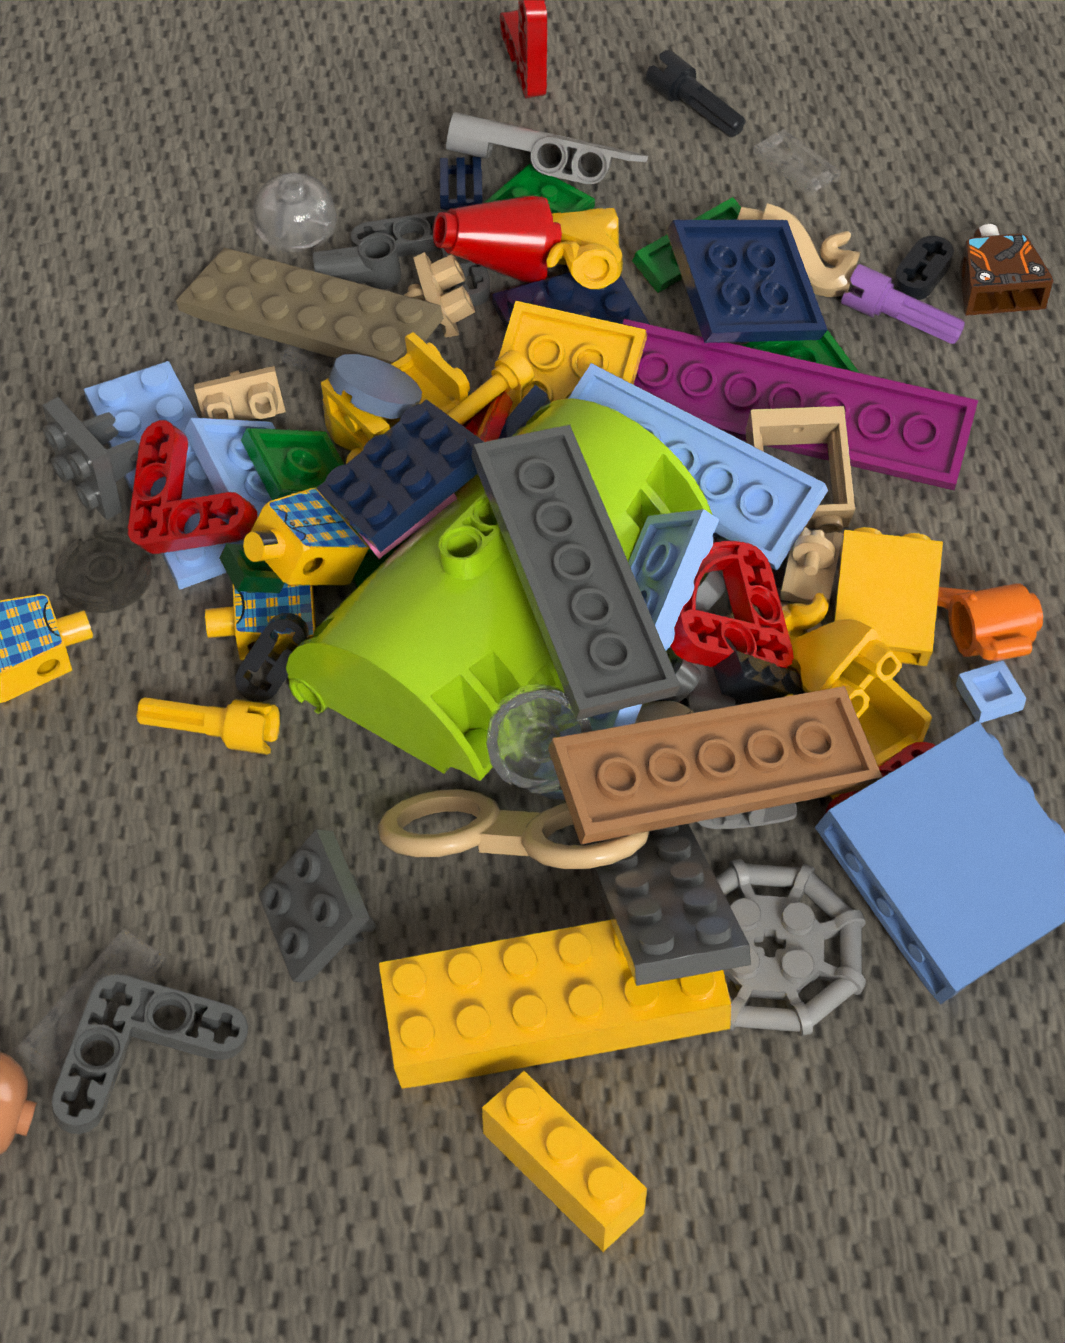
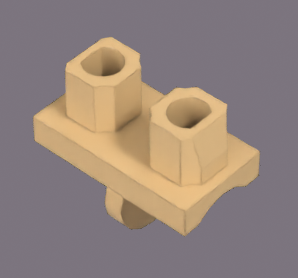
[404,252,475,337]
[194,366,286,421]
[780,527,843,606]

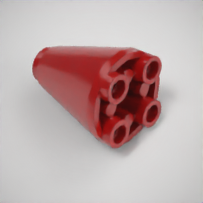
[433,196,562,283]

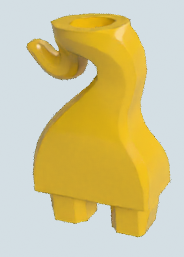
[546,208,623,289]
[782,593,902,718]

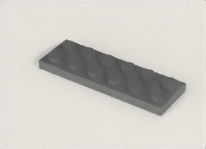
[471,425,680,720]
[573,824,751,986]

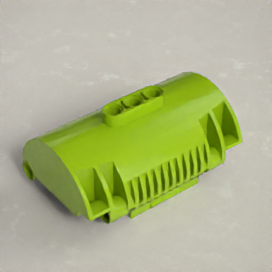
[286,398,713,781]

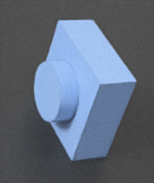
[956,660,1027,723]

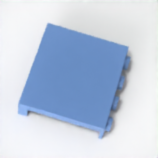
[815,721,1065,1005]

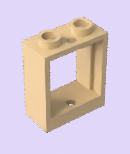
[746,406,855,534]

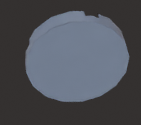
[329,354,422,419]

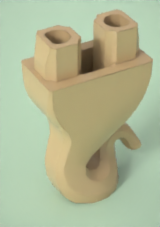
[737,203,861,297]

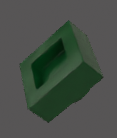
[219,543,285,594]

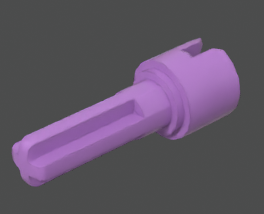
[841,264,965,344]

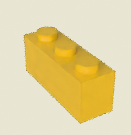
[482,1071,647,1252]

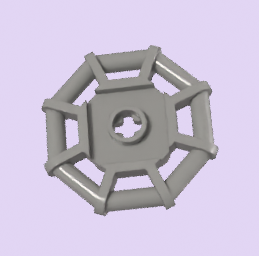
[716,859,866,1037]

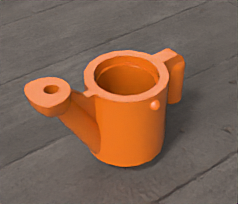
[937,583,1043,661]

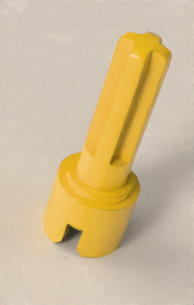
[136,697,280,755]

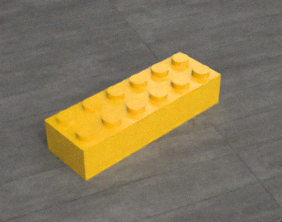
[379,920,731,1089]

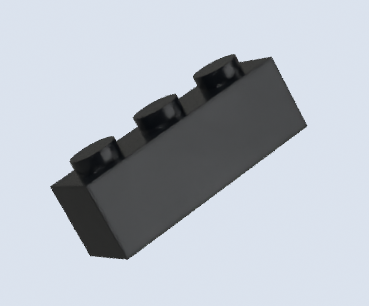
[713,651,805,703]

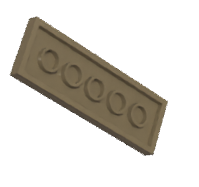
[176,247,444,364]

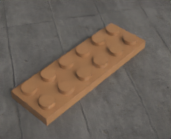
[548,686,882,844]

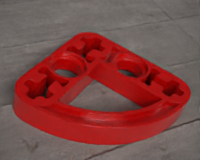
[670,541,794,668]

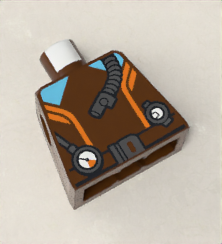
[960,224,1053,316]

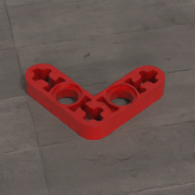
[500,0,547,98]
[128,420,258,554]

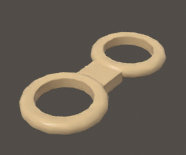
[378,789,650,869]

